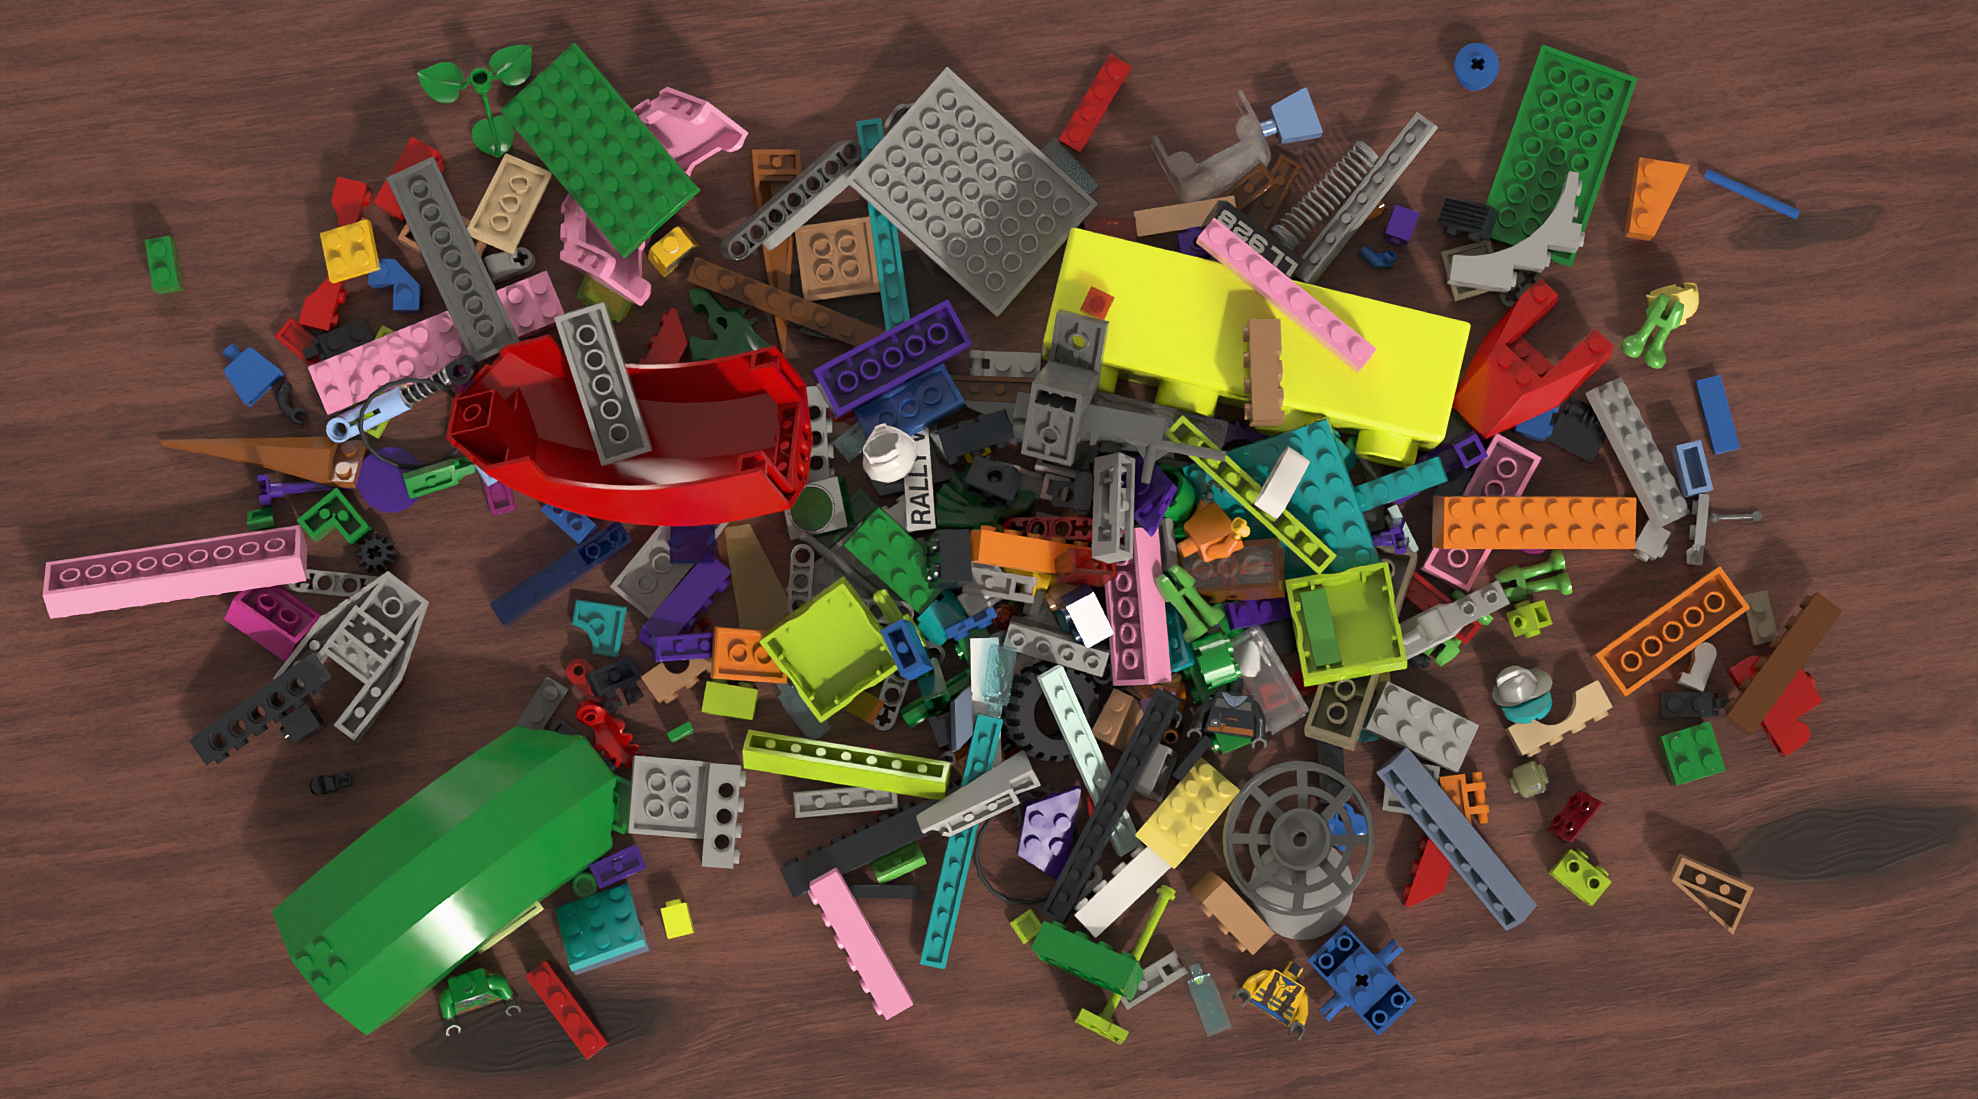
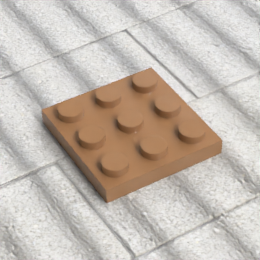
[795,217,880,302]

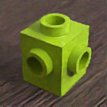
[1506,600,1553,639]

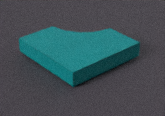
[572,599,627,658]

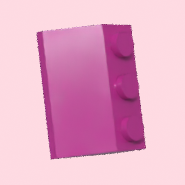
[224,585,322,662]

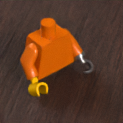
[1176,480,1250,562]

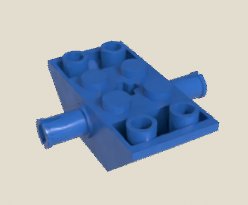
[1307,925,1416,1036]

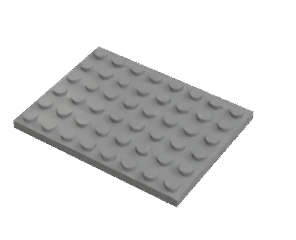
[845,67,1098,317]

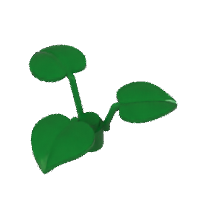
[418,45,532,158]

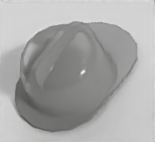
[1492,666,1552,707]

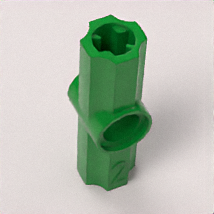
[899,671,971,730]

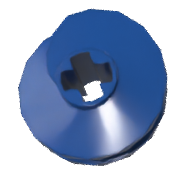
[1453,43,1499,91]

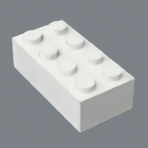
[1073,844,1171,938]

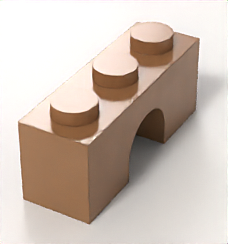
[641,658,712,704]

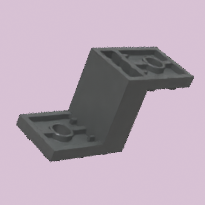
[1021,309,1109,466]

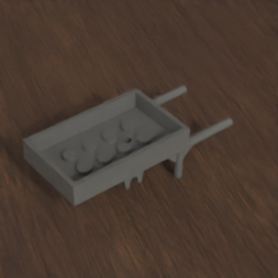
[1013,392,1226,484]

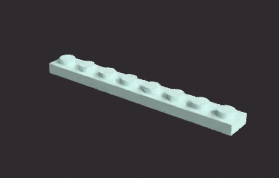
[1037,665,1142,857]

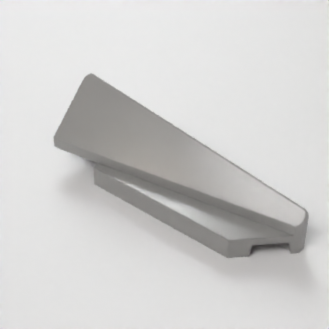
[916,751,1041,837]

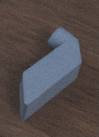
[950,685,973,752]

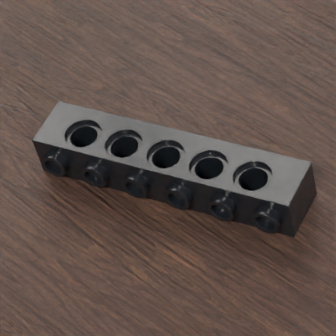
[189,653,332,766]

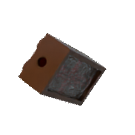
[1177,538,1285,605]

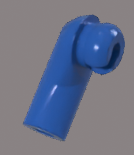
[1358,245,1397,269]

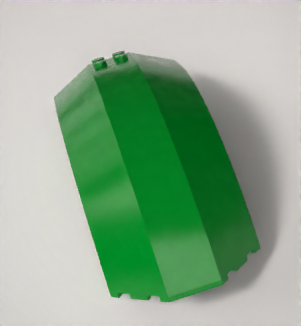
[272,726,616,1035]

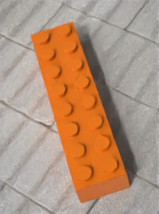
[1432,496,1636,549]

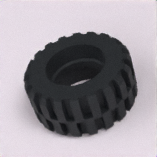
[1000,662,1103,762]

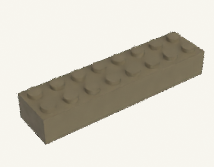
[1304,545,1417,751]

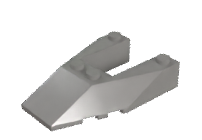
[273,571,429,742]

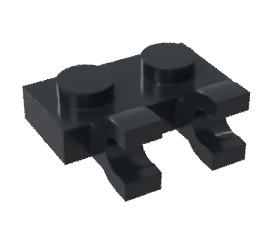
[585,656,644,714]

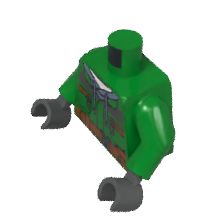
[439,968,521,1036]

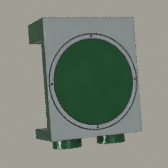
[784,477,855,540]

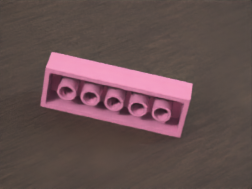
[1420,434,1541,594]
[1103,528,1171,686]

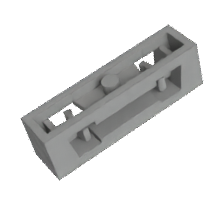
[1091,452,1135,564]

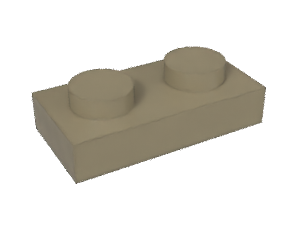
[1742,590,1778,646]

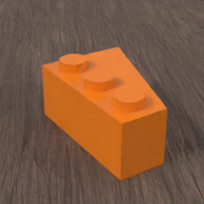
[1624,157,1690,241]

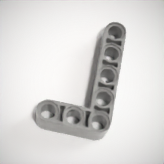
[788,544,914,626]

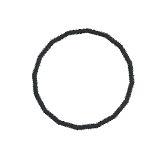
[358,377,459,469]
[974,797,1079,905]

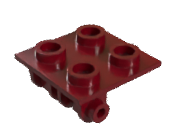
[1547,790,1603,843]

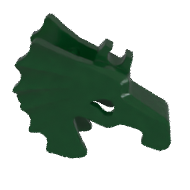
[689,288,770,362]
[934,463,1035,533]

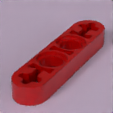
[1002,517,1093,542]

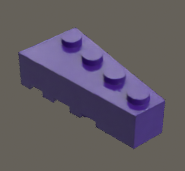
[638,552,731,652]

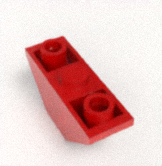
[638,308,689,365]
[1401,835,1451,907]

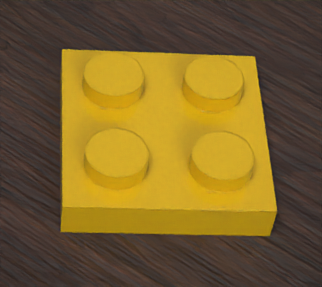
[320,219,381,283]

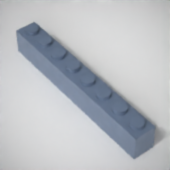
[1376,747,1537,931]

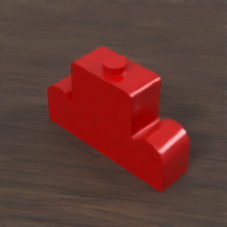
[1725,656,1822,757]

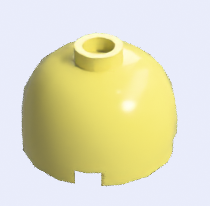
[1646,283,1699,326]

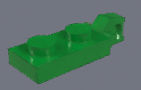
[402,457,475,499]

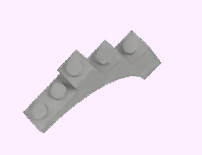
[1447,171,1585,293]

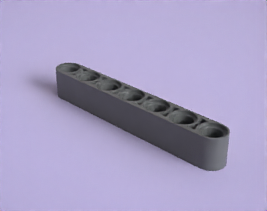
[720,140,862,260]

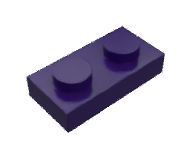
[589,844,647,889]

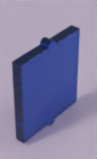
[667,524,718,564]

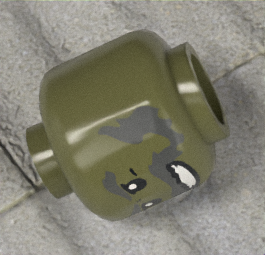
[1509,761,1550,798]

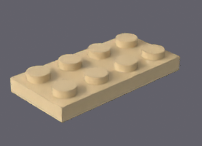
[467,153,552,254]

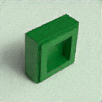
[667,721,695,743]

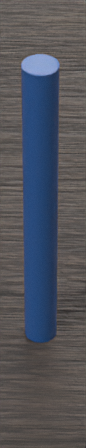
[1703,169,1800,219]

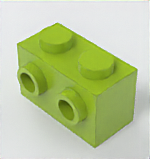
[1549,849,1611,906]

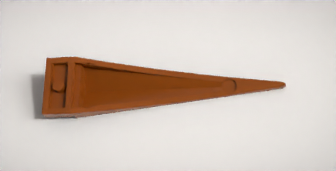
[749,149,802,354]
[160,437,367,488]

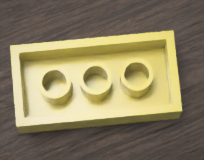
[1135,757,1240,869]

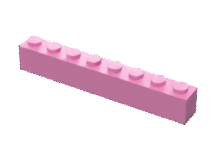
[1196,218,1377,373]

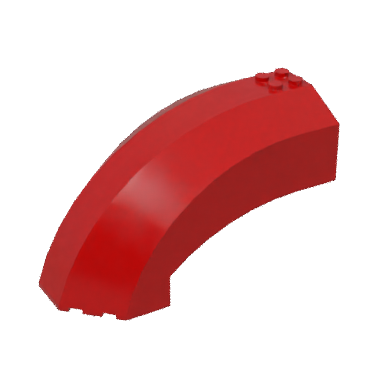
[446,335,813,526]

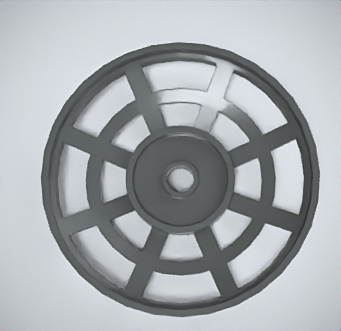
[1223,761,1374,916]

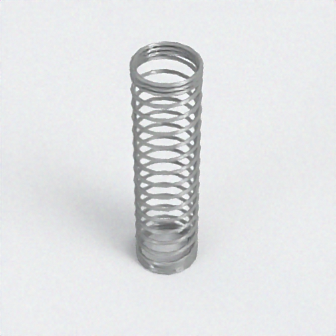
[1271,140,1380,251]

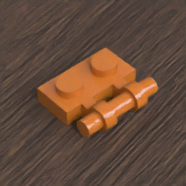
[1438,772,1490,825]

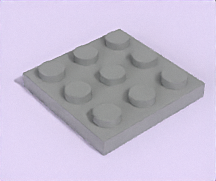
[626,756,711,839]

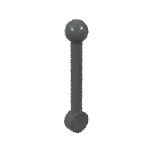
[1709,511,1762,523]

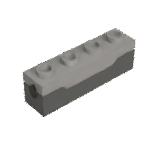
[1003,615,1110,677]

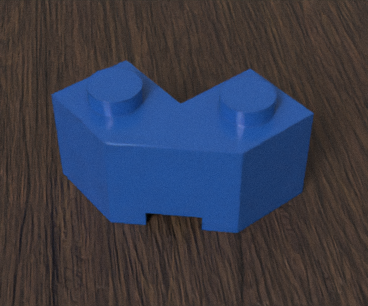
[368,259,423,314]

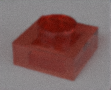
[1080,286,1115,320]

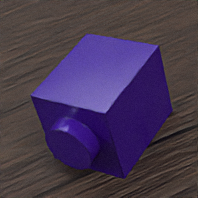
[1383,204,1419,247]

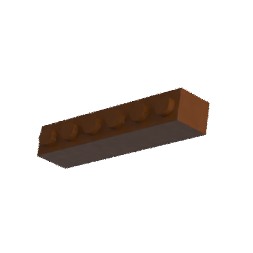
[1723,592,1843,736]

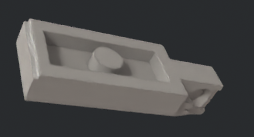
[1686,494,1710,566]

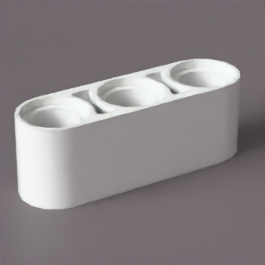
[1254,446,1310,519]

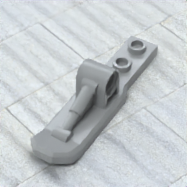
[1399,580,1510,660]

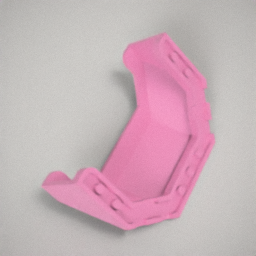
[560,87,748,306]

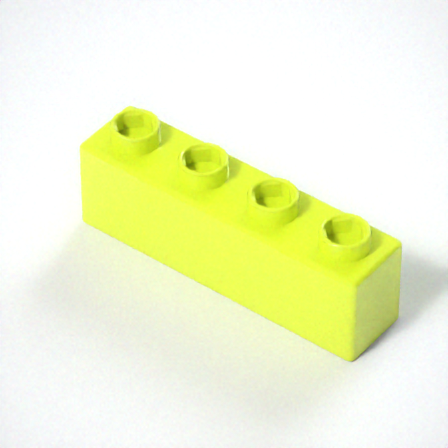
[1042,228,1471,468]

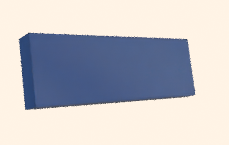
[1695,375,1740,455]

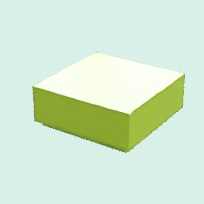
[1010,909,1042,944]

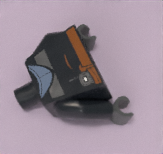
[1187,678,1267,748]

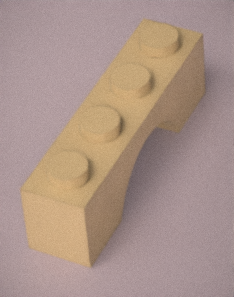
[1505,680,1613,758]

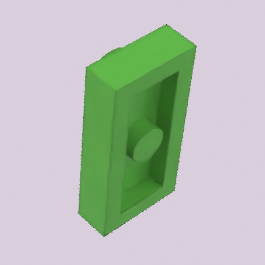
[870,841,927,885]

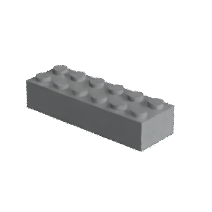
[554,301,652,466]

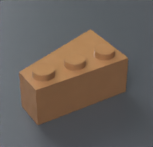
[1669,853,1754,935]
[1188,870,1275,955]

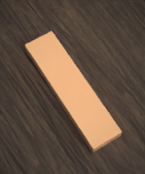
[1134,196,1236,237]

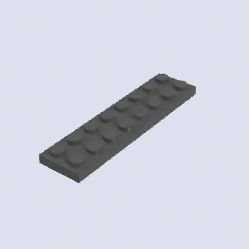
[387,157,520,363]

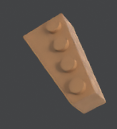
[1243,319,1285,426]

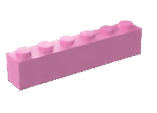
[808,867,914,1020]

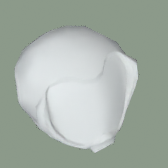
[863,423,917,483]

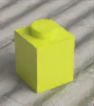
[661,899,695,939]

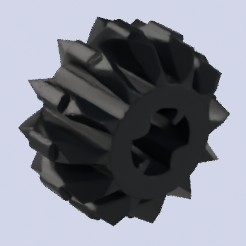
[354,532,398,576]

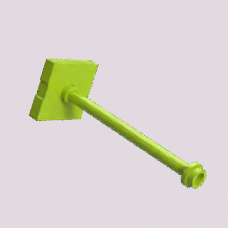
[1074,885,1176,1045]

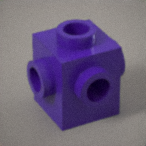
[1176,226,1212,259]

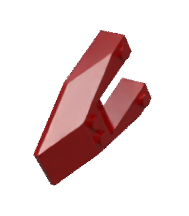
[1452,278,1614,439]

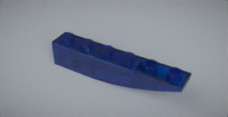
[489,521,633,628]

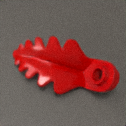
[576,700,644,769]

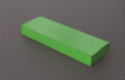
[1300,588,1342,669]

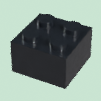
[923,529,972,589]

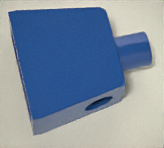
[222,344,285,407]

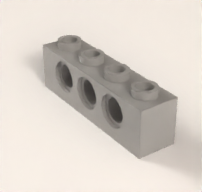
[806,386,835,484]
[702,763,746,869]

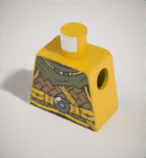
[648,226,701,278]

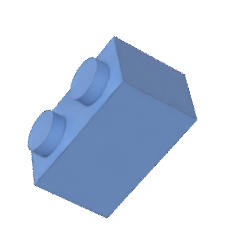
[1671,440,1713,498]

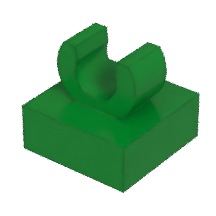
[247,506,275,532]

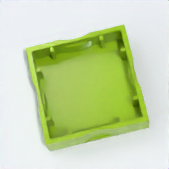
[1285,562,1407,687]
[759,576,898,723]

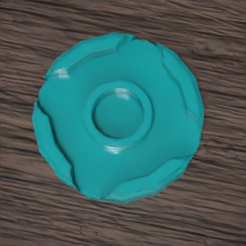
[1501,690,1552,724]

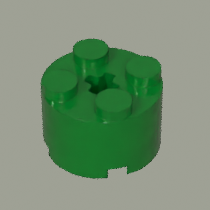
[1157,464,1195,523]
[1190,631,1242,690]

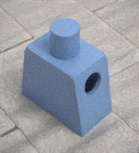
[1259,87,1323,144]

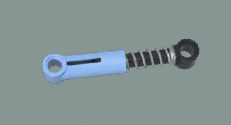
[326,355,478,443]

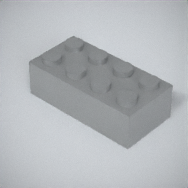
[1362,681,1479,772]

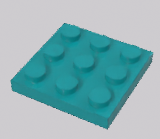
[555,883,646,971]

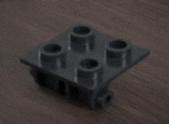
[1547,395,1607,464]

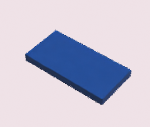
[853,363,967,438]

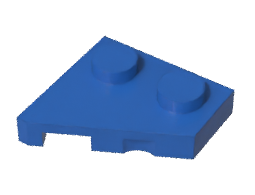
[943,607,997,641]

